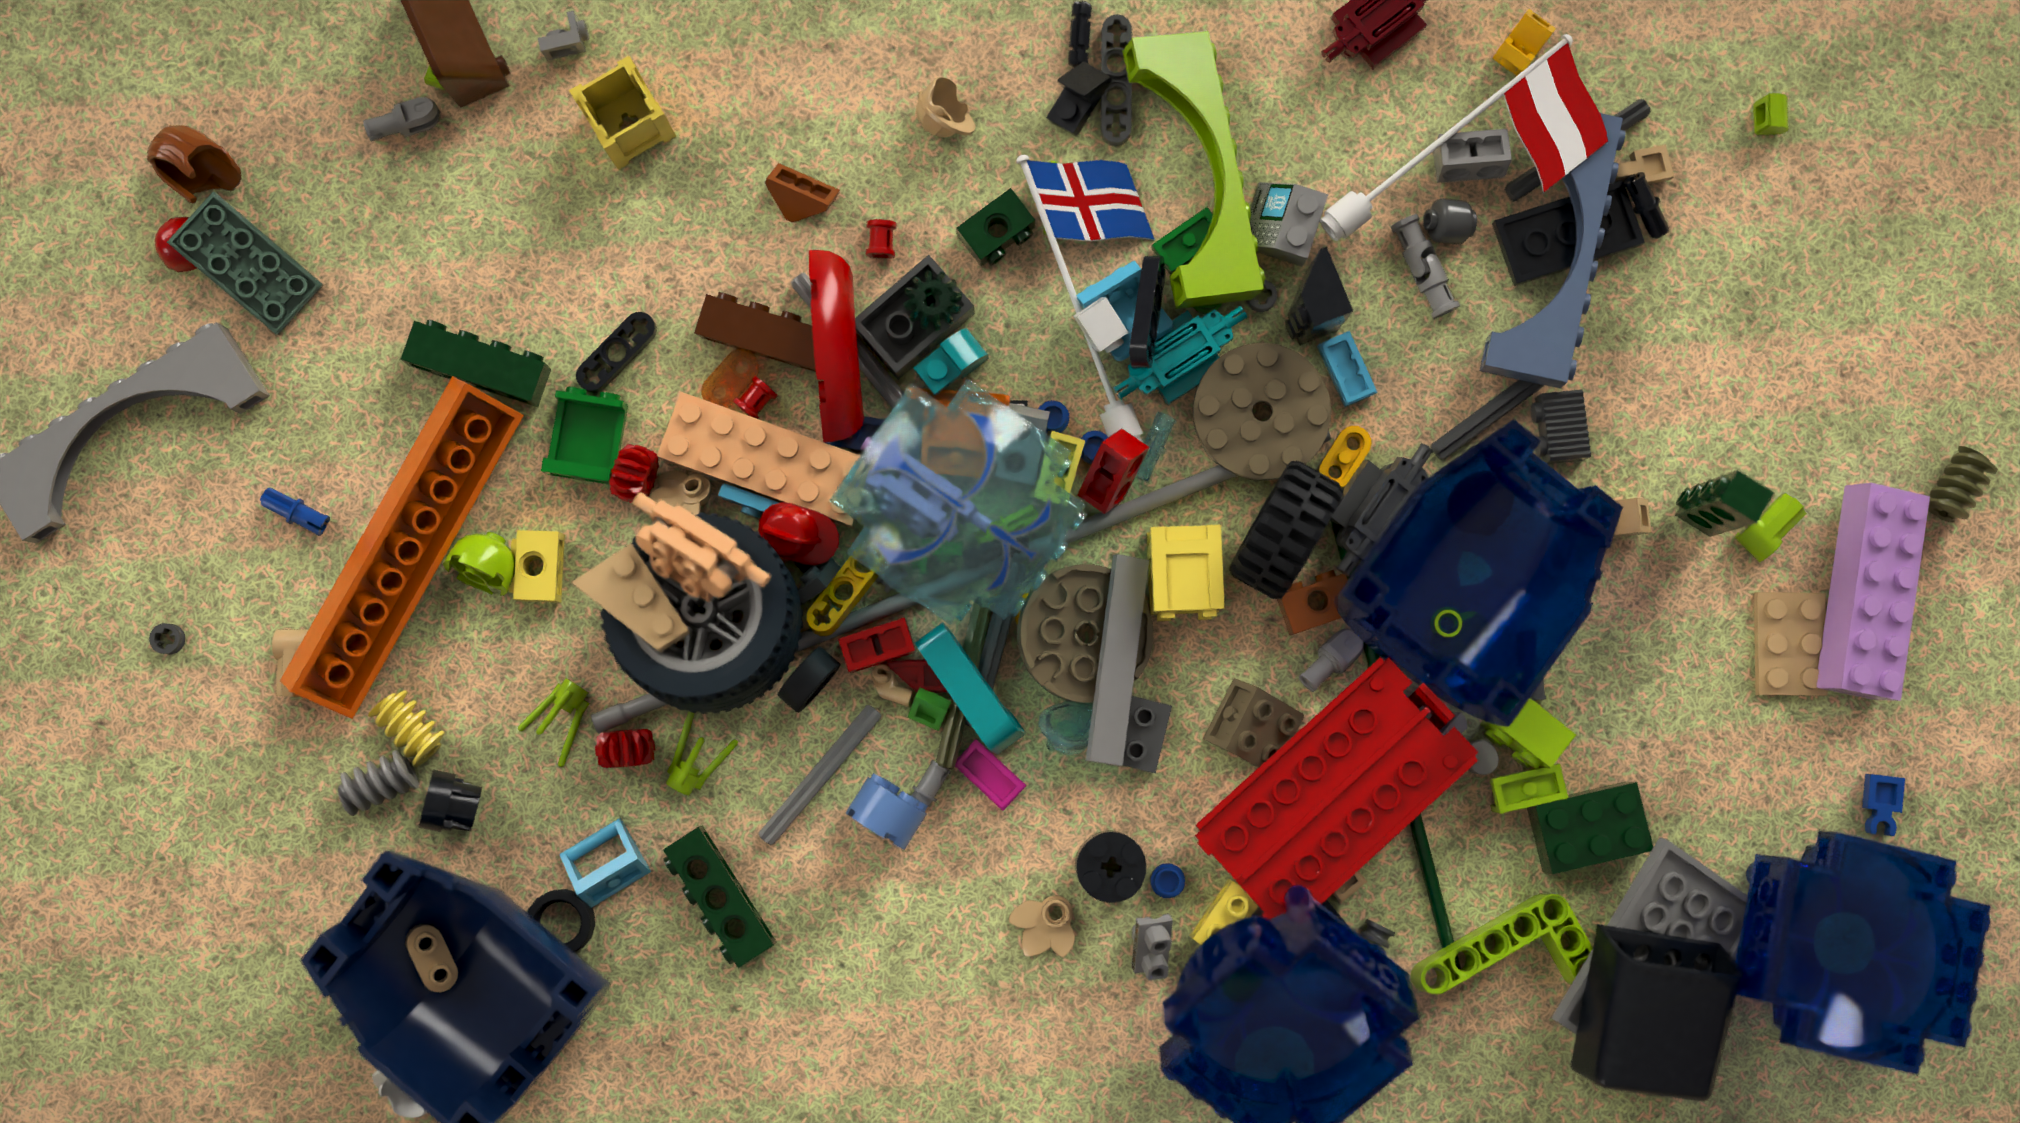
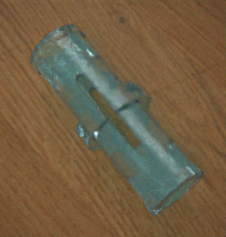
[1135,412,1177,483]

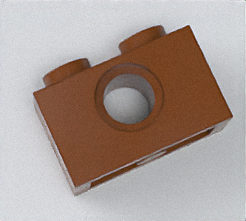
[1277,570,1359,636]

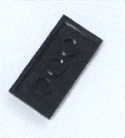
[1492,179,1645,286]

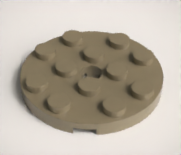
[1193,343,1331,481]
[1017,564,1154,703]

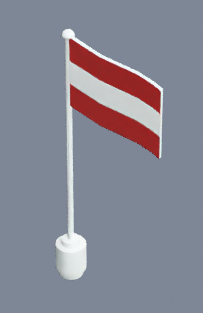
[1320,34,1608,241]

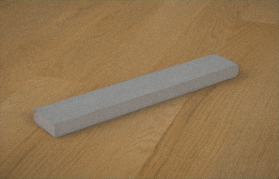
[1086,554,1149,766]

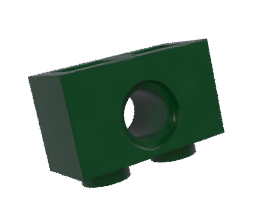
[956,188,1035,267]

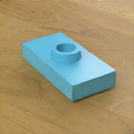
[1317,331,1377,407]
[718,483,779,519]

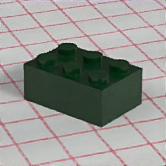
[1527,781,1654,874]

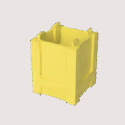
[569,56,676,170]
[1146,525,1225,621]

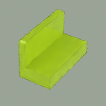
[1489,763,1568,814]

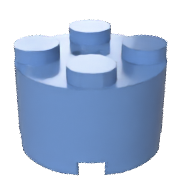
[846,773,928,850]

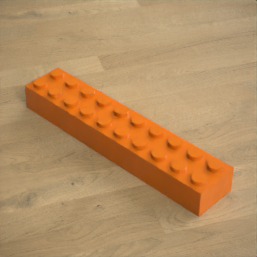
[280,376,524,719]

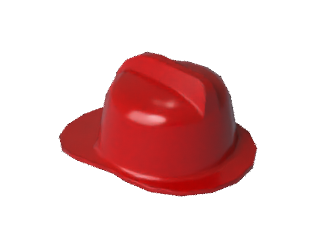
[758,502,839,565]

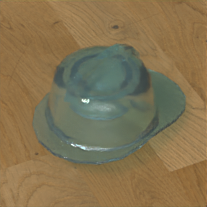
[1039,701,1093,756]

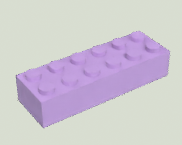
[1817,483,1930,701]

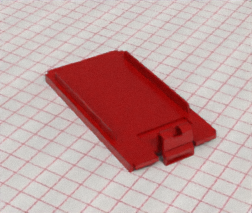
[1195,657,1479,932]

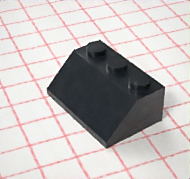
[1285,247,1353,346]

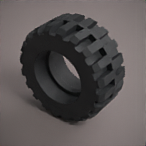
[1229,461,1343,599]

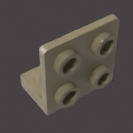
[1203,678,1304,768]

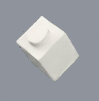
[1073,297,1129,353]

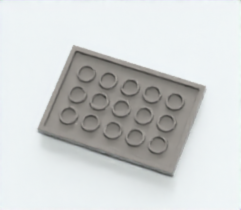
[1551,837,1766,1034]

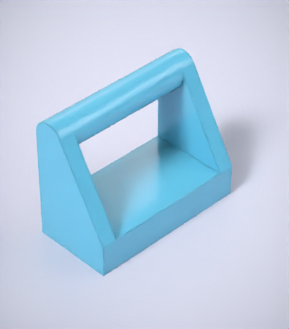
[560,818,651,908]

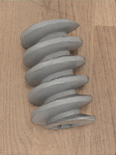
[338,750,419,816]

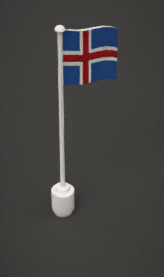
[1016,155,1155,442]

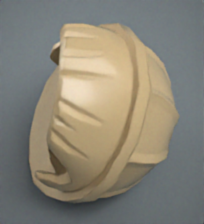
[916,77,976,138]

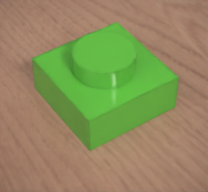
[908,687,951,731]

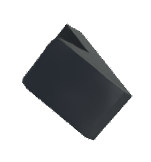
[1046,61,1112,137]

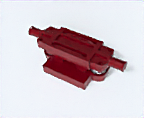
[1321,0,1428,70]

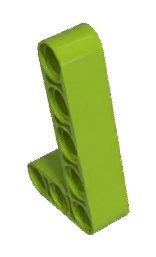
[1411,893,1593,995]

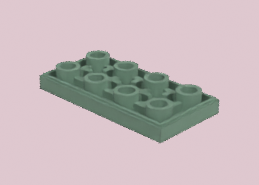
[167,191,323,335]

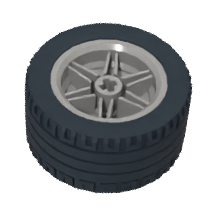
[600,512,803,714]

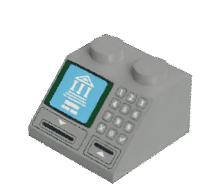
[1249,182,1328,267]

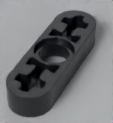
[576,312,657,393]

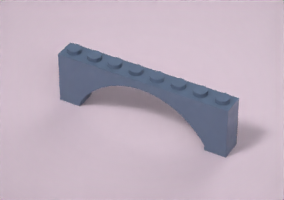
[1479,113,1626,388]

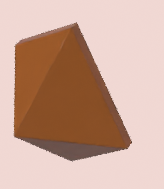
[765,163,840,223]

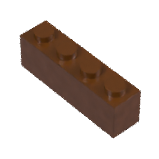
[694,292,816,372]

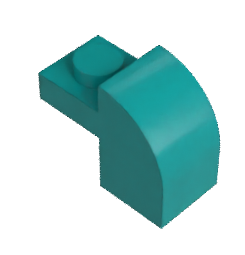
[913,328,989,396]

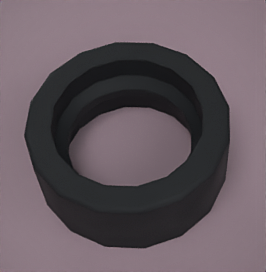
[777,646,841,713]
[527,889,595,952]

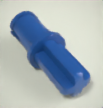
[260,488,330,536]

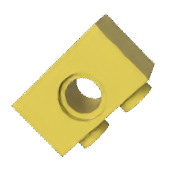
[509,530,565,603]

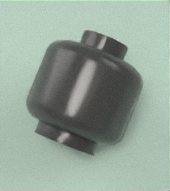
[1423,198,1477,244]

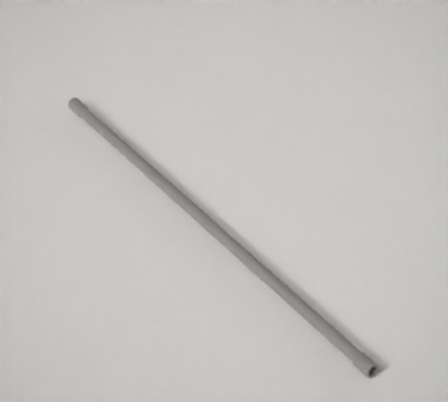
[591,431,1331,734]

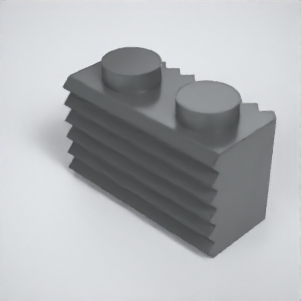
[1531,389,1591,465]

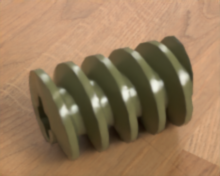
[1928,446,1998,523]

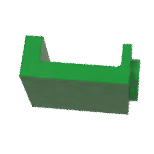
[541,387,628,485]

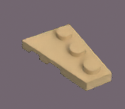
[571,543,691,653]

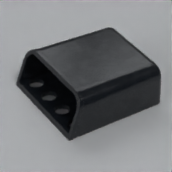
[1571,924,1743,1101]

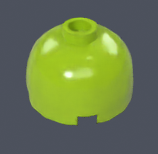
[443,532,515,596]

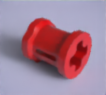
[866,219,897,259]
[733,376,778,419]

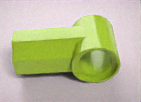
[1734,493,1807,562]

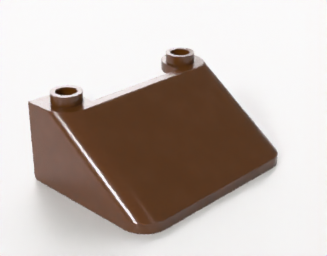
[401,0,511,108]

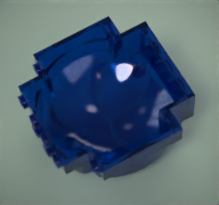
[1735,830,1991,1075]
[1159,885,1420,1123]

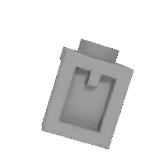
[538,11,589,61]

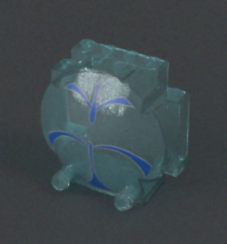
[829,379,1087,625]

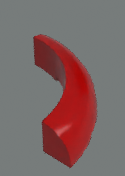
[809,250,864,443]

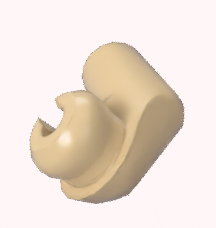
[872,664,916,707]

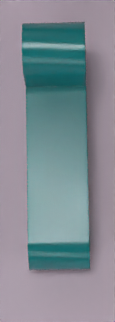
[915,622,1026,754]

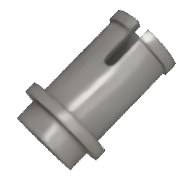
[912,760,951,806]

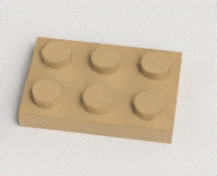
[1754,592,1828,696]

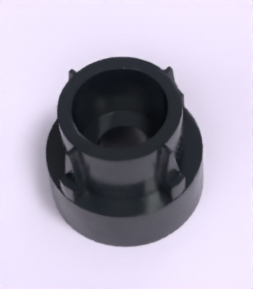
[418,769,482,832]

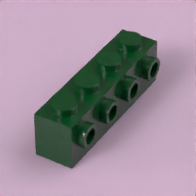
[400,319,551,407]

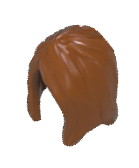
[147,125,242,203]

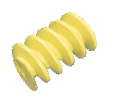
[368,690,445,767]

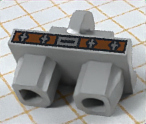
[1131,914,1173,980]

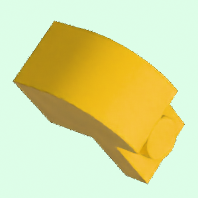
[1492,9,1556,76]

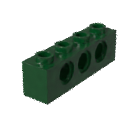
[1675,470,1775,537]
[663,825,777,968]

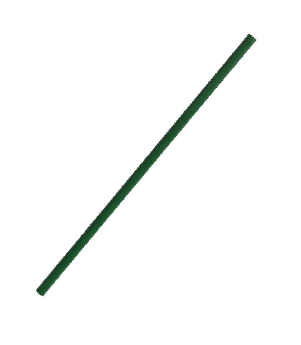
[1330,520,1461,970]

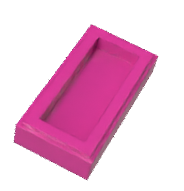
[955,739,1026,811]

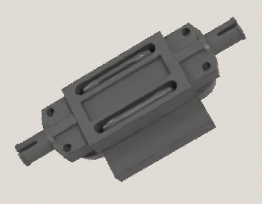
[1330,443,1434,576]

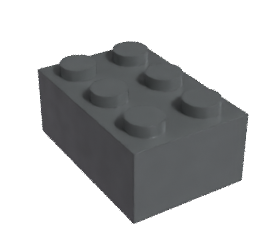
[855,255,975,380]

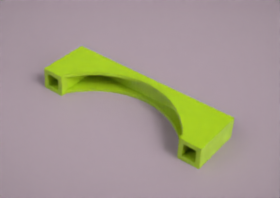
[1123,31,1265,309]

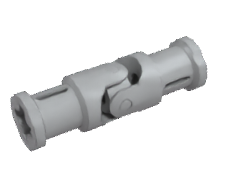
[1391,214,1460,319]

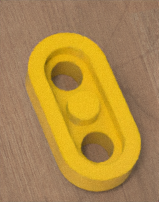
[1317,426,1372,488]

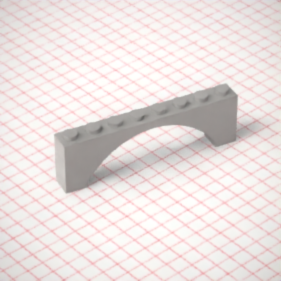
[0,322,270,543]

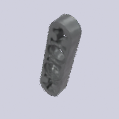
[1101,14,1132,146]

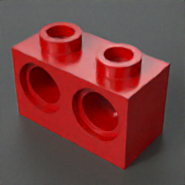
[1077,428,1150,514]
[838,617,917,673]

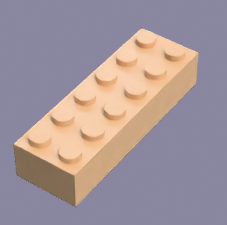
[657,392,876,529]

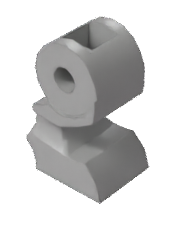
[1439,712,1499,775]

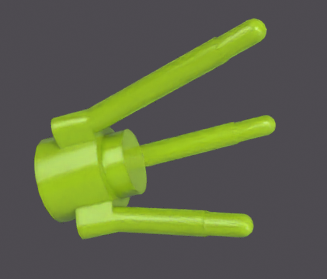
[518,678,590,767]
[666,711,738,796]

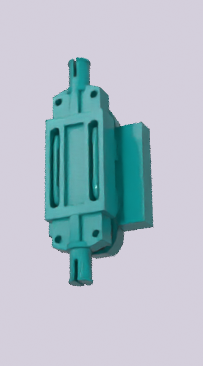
[1113,306,1248,405]

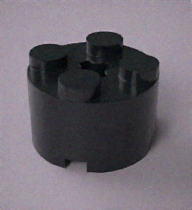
[1075,830,1147,903]

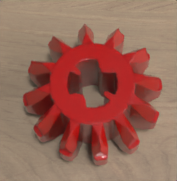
[609,444,659,503]
[595,729,656,768]

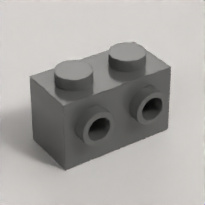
[1123,696,1172,774]

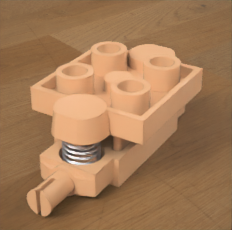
[633,492,771,602]

